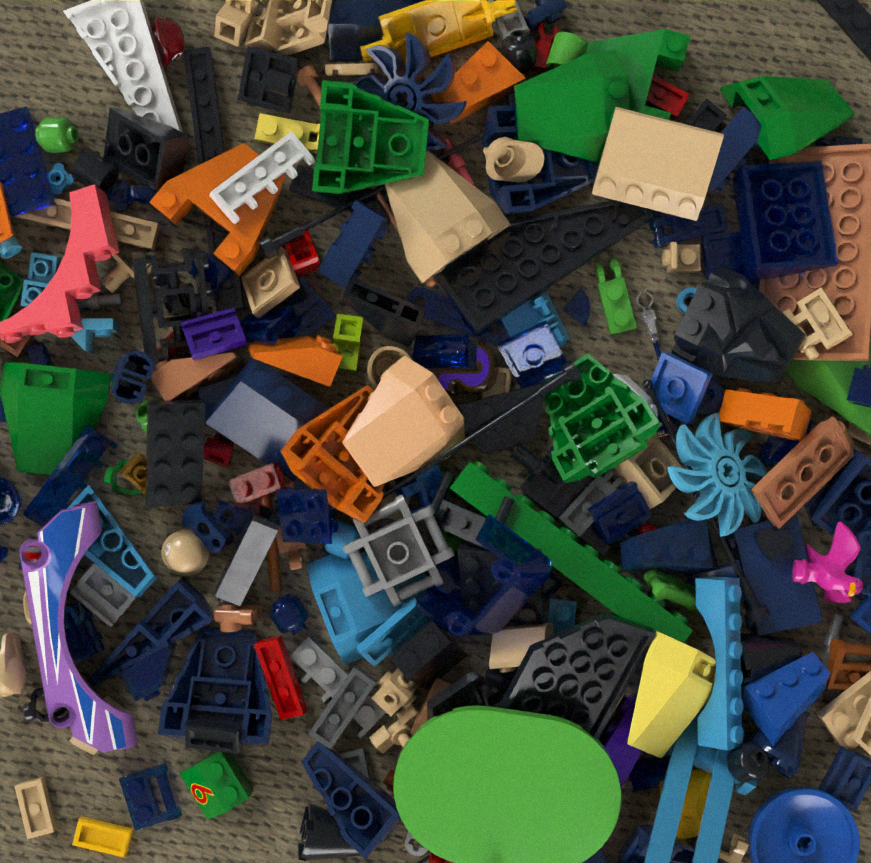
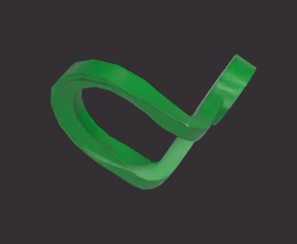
[104,460,142,495]

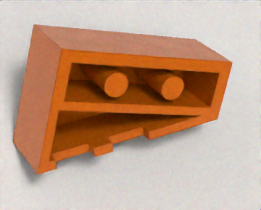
[432,41,526,125]
[719,387,812,442]

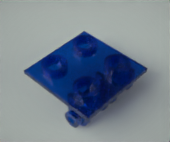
[277,489,339,544]

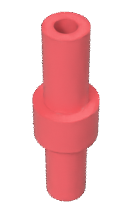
[442,139,475,185]

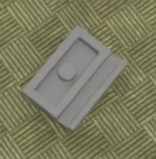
[69,563,137,627]

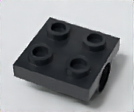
[237,46,301,113]

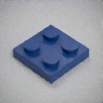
[646,352,713,424]

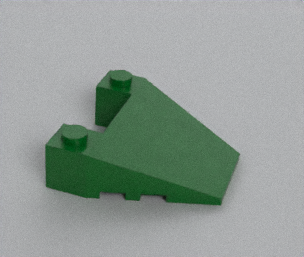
[585,29,691,120]

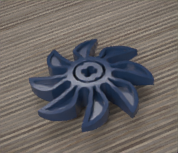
[353,32,467,150]

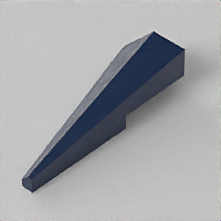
[87,577,214,687]

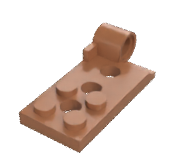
[751,417,855,529]

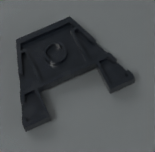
[427,670,504,721]

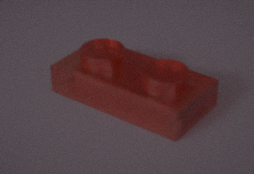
[228,462,286,506]

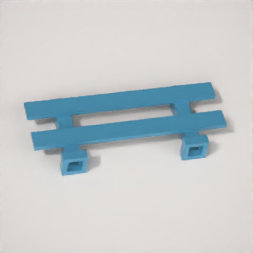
[636,710,758,863]

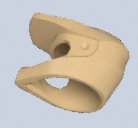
[0,632,26,697]

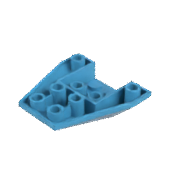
[306,552,435,665]

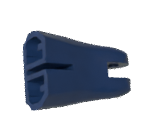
[110,350,155,404]

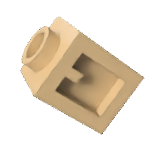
[662,242,701,273]

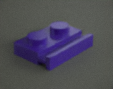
[181,308,247,361]

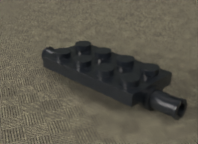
[510,444,637,556]

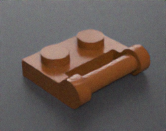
[826,639,871,690]

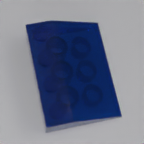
[732,161,838,280]

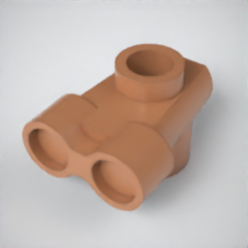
[214,603,261,632]

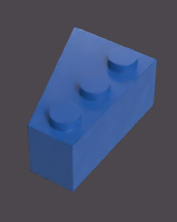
[741,652,830,747]

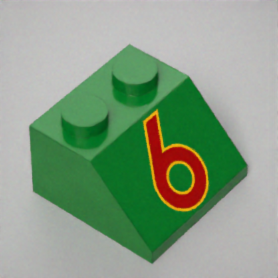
[179,751,254,820]

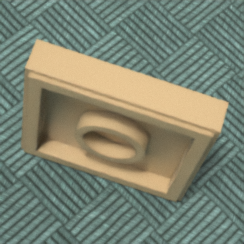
[241,247,300,318]

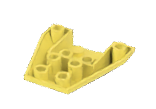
[627,631,716,758]

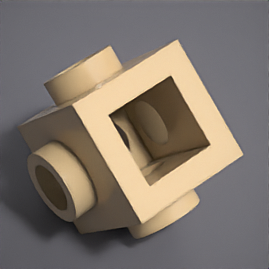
[371,668,419,716]

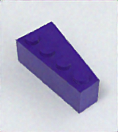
[599,694,642,788]

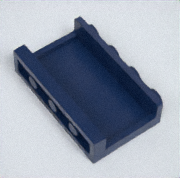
[725,514,823,636]

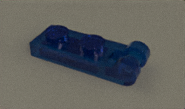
[648,203,728,248]

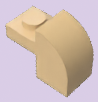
[214,0,258,47]

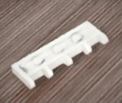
[209,131,315,224]

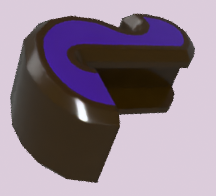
[435,343,499,396]

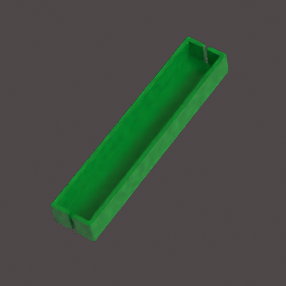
[450,461,693,643]

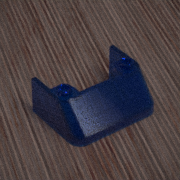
[417,514,552,637]

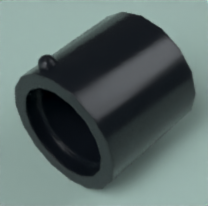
[71,149,119,194]

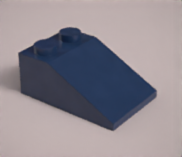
[811,449,871,536]

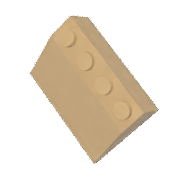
[592,107,724,221]

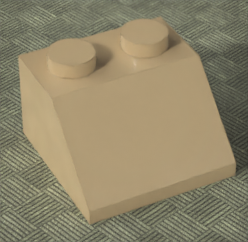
[612,433,683,514]

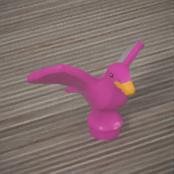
[792,521,863,603]

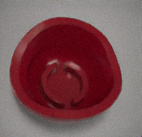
[152,17,185,66]

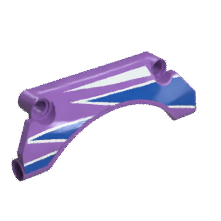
[19,502,138,753]

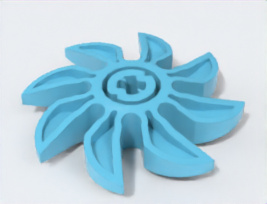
[667,412,767,537]

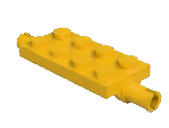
[360,0,517,66]

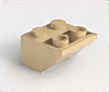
[489,622,554,673]

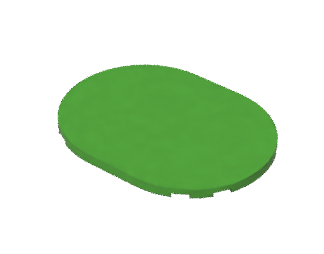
[393,706,621,863]

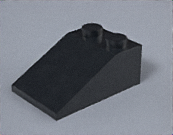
[103,108,189,191]

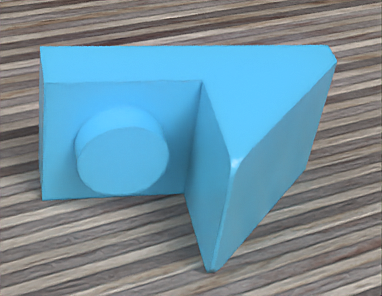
[71,318,120,354]

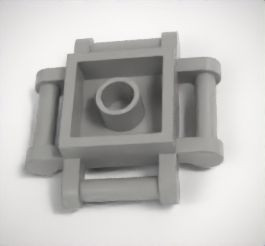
[342,494,455,607]

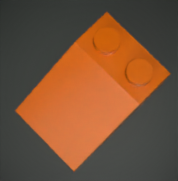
[246,335,343,387]

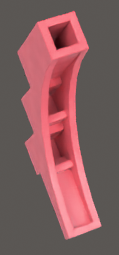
[0,184,120,343]

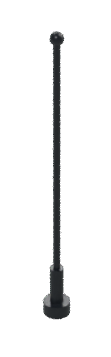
[258,129,485,260]
[382,360,582,499]
[642,379,770,623]

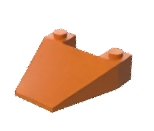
[149,143,286,276]

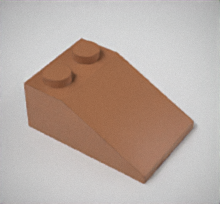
[150,352,245,401]

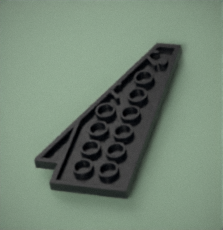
[434,200,653,335]

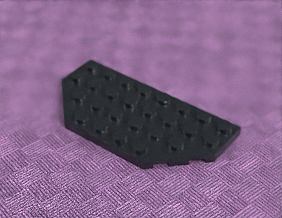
[498,613,656,739]

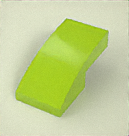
[333,314,363,374]

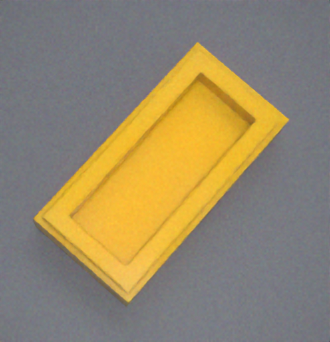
[72,816,133,858]

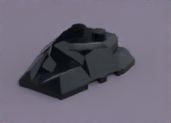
[671,265,806,385]

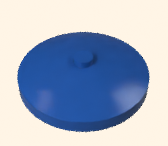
[748,786,860,863]

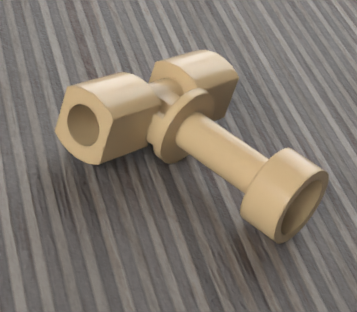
[370,703,419,753]

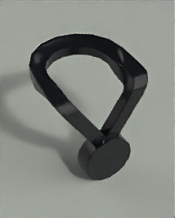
[23,687,67,722]

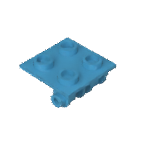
[501,292,570,364]

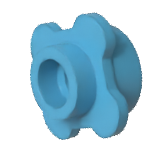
[42,163,74,195]

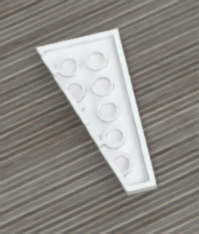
[63,0,183,133]

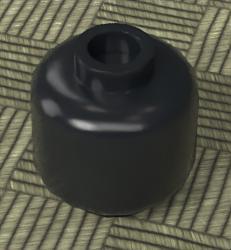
[502,30,537,73]
[726,742,769,782]

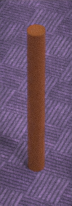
[259,484,282,592]

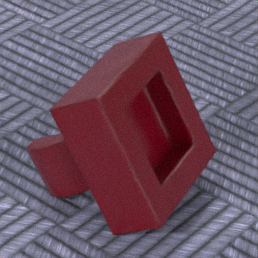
[203,433,234,468]

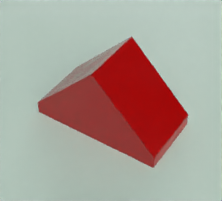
[285,230,321,277]

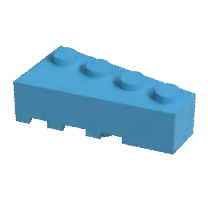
[67,485,158,598]

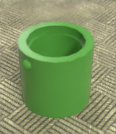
[546,32,588,70]

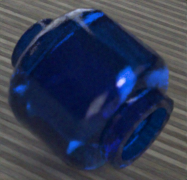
[269,594,310,635]

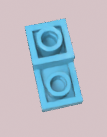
[21,252,61,307]

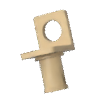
[101,254,162,293]

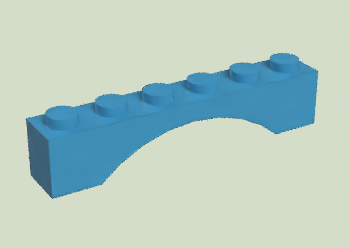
[695,576,744,751]

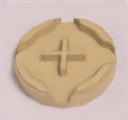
[325,63,379,76]

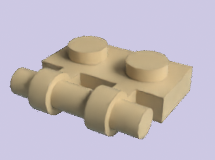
[783,288,852,360]

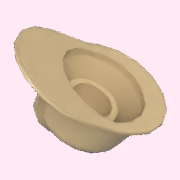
[483,137,544,182]

